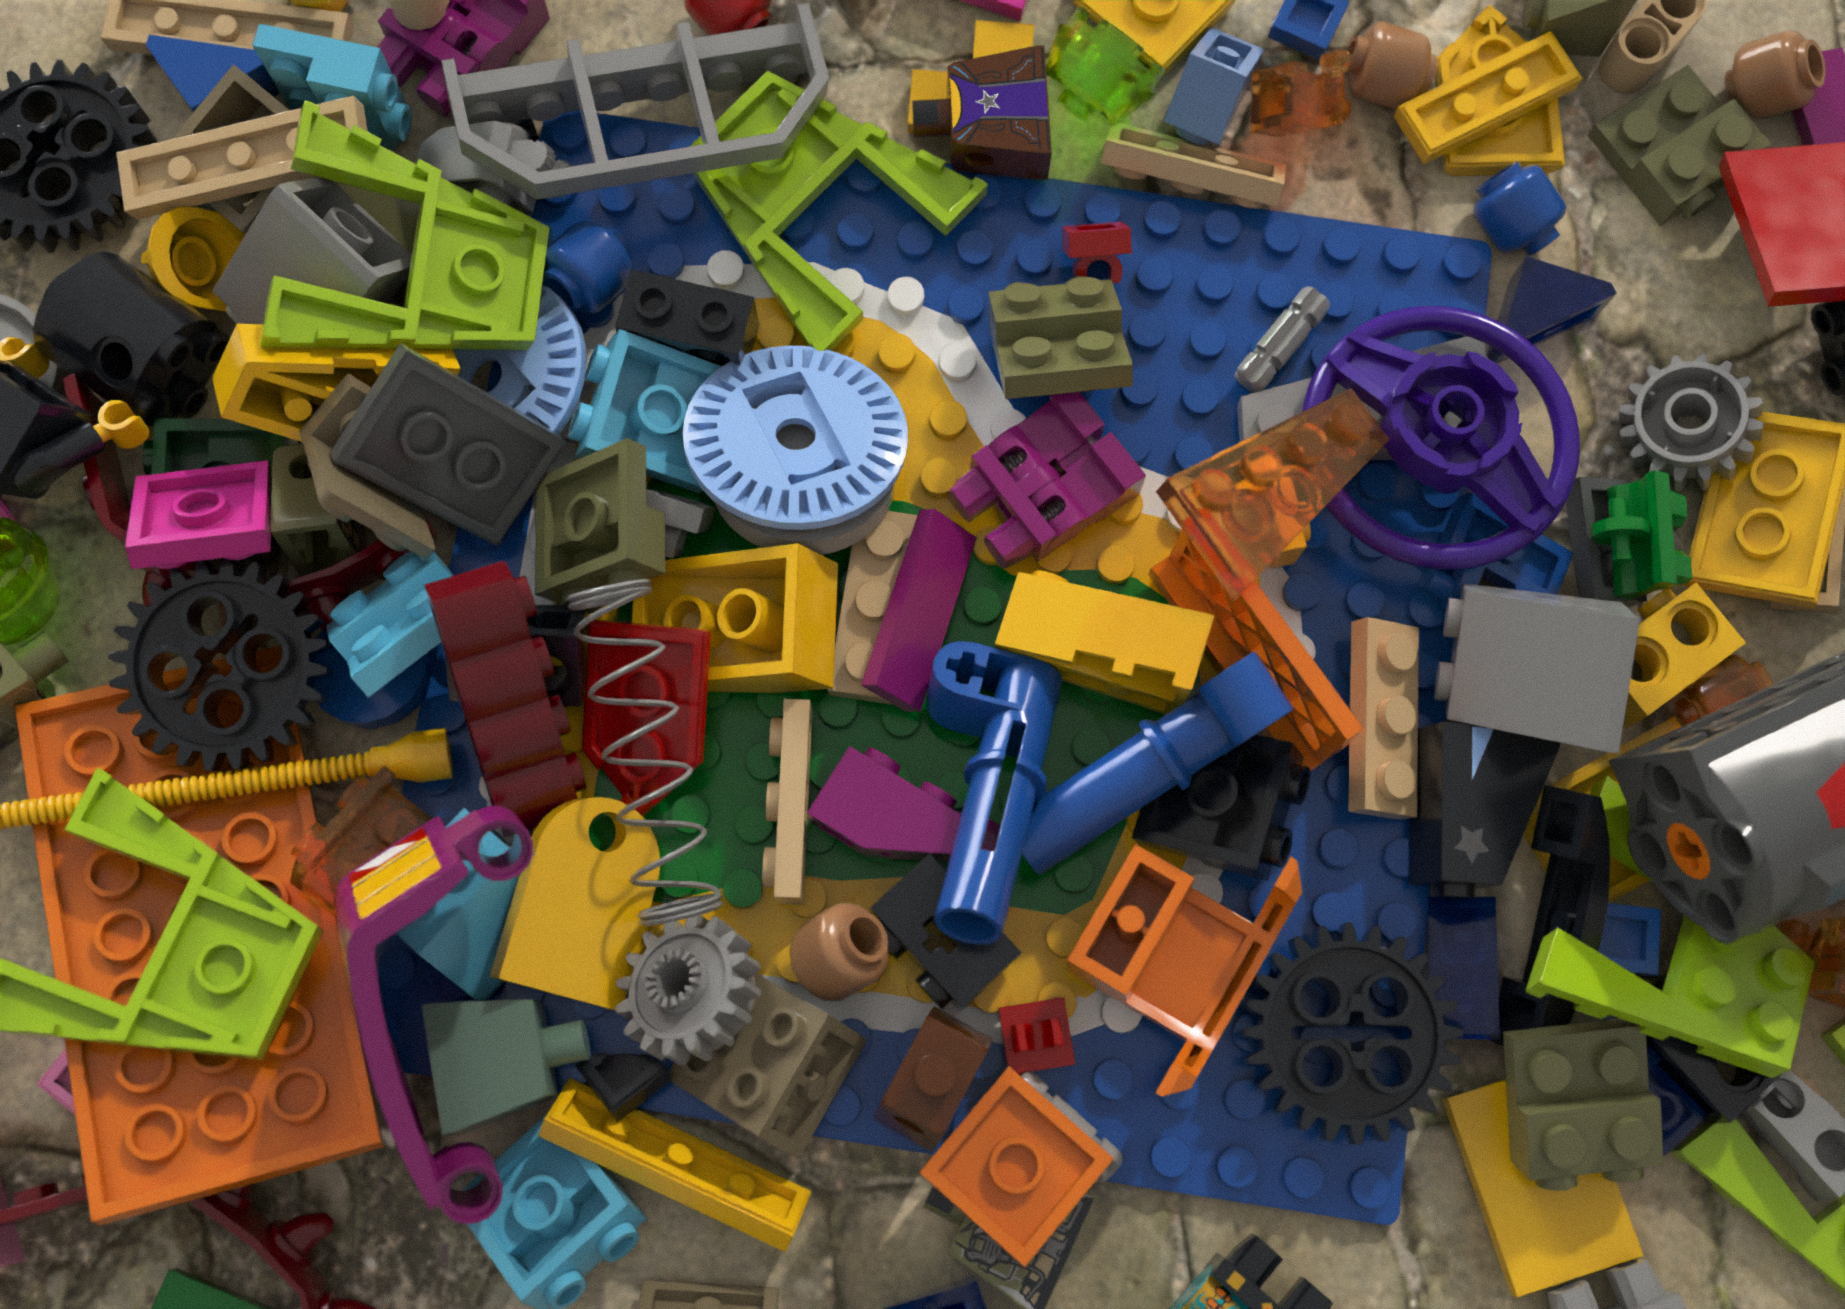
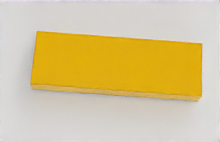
[1393,31,1583,165]

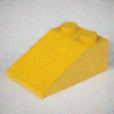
[632,543,838,693]

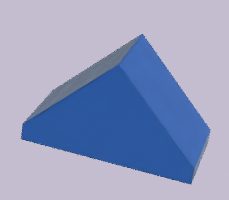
[146,35,280,113]

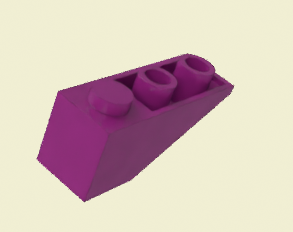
[807,746,1000,863]

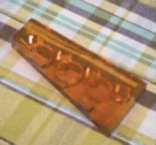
[1156,388,1389,601]

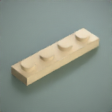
[100,0,354,55]
[116,95,368,220]

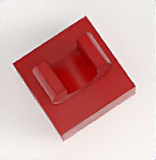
[1061,222,1132,283]
[997,997,1075,1074]

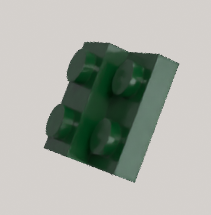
[142,418,289,547]

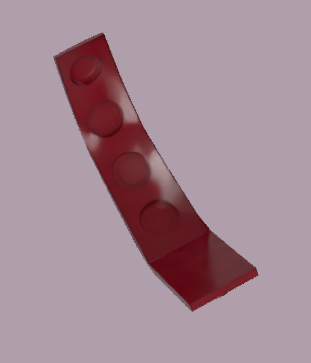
[63,373,437,635]
[0,1173,375,1309]

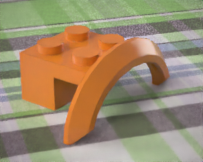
[1067,844,1302,1097]

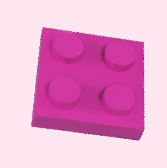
[125,460,272,569]

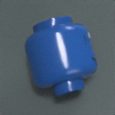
[1473,161,1566,256]
[542,221,633,315]

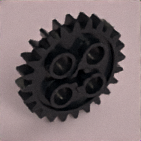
[0,60,158,253]
[108,558,334,772]
[1239,922,1463,1145]

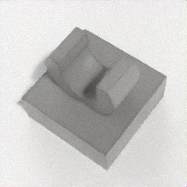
[646,489,716,559]

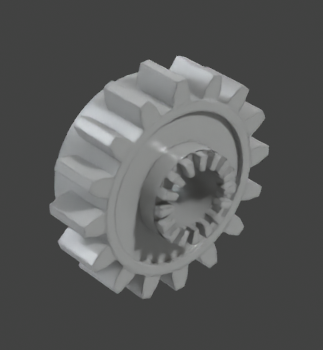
[1619,354,1764,492]
[615,915,761,1065]

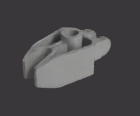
[415,121,571,217]

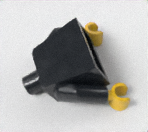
[0,337,149,500]

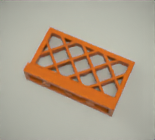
[1148,509,1364,772]

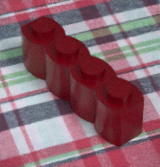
[424,561,587,838]

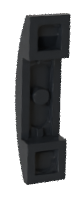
[1489,785,1610,1046]

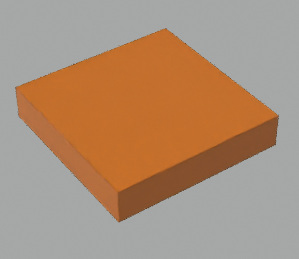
[919,1067,1114,1267]

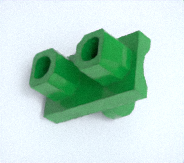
[1590,470,1692,600]

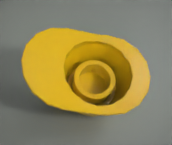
[141,207,246,312]

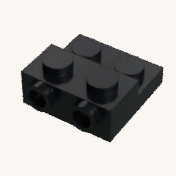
[1132,735,1310,881]

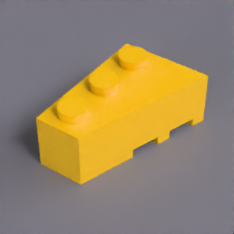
[212,324,461,442]
[994,570,1215,714]

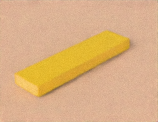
[538,1078,812,1252]

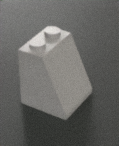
[212,177,412,325]
[1434,583,1640,753]

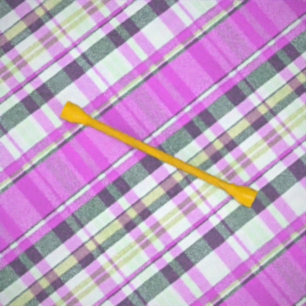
[0,727,453,830]

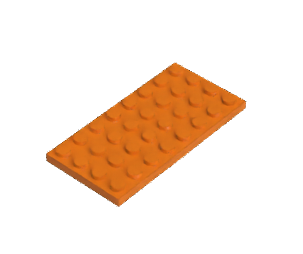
[15,645,385,1226]

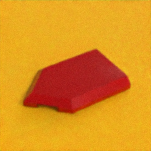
[582,620,711,817]

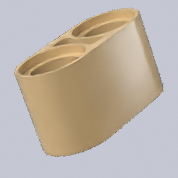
[1599,0,1707,93]

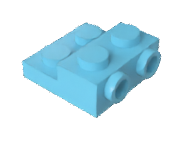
[252,23,412,151]
[568,329,721,494]
[326,551,454,698]
[461,1113,648,1309]

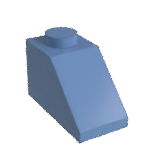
[1164,27,1265,145]

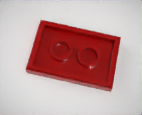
[1718,142,1845,307]

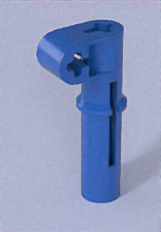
[926,641,1062,945]
[1022,652,1294,876]

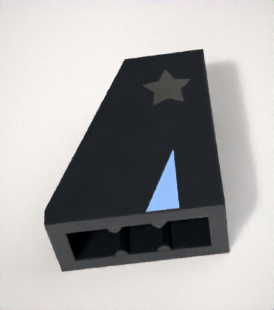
[1409,722,1560,900]

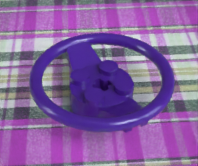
[1301,306,1580,570]

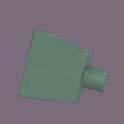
[421,999,590,1135]

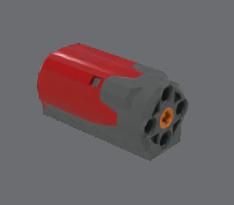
[1609,651,1845,944]

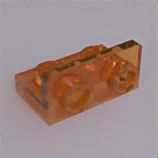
[290,766,432,919]

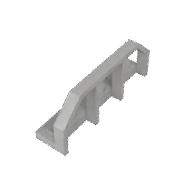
[441,3,829,199]

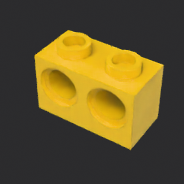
[1623,582,1746,728]

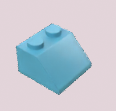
[396,808,519,1001]

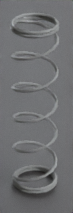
[566,579,723,926]

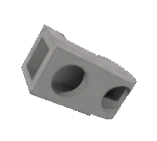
[1741,1071,1845,1202]

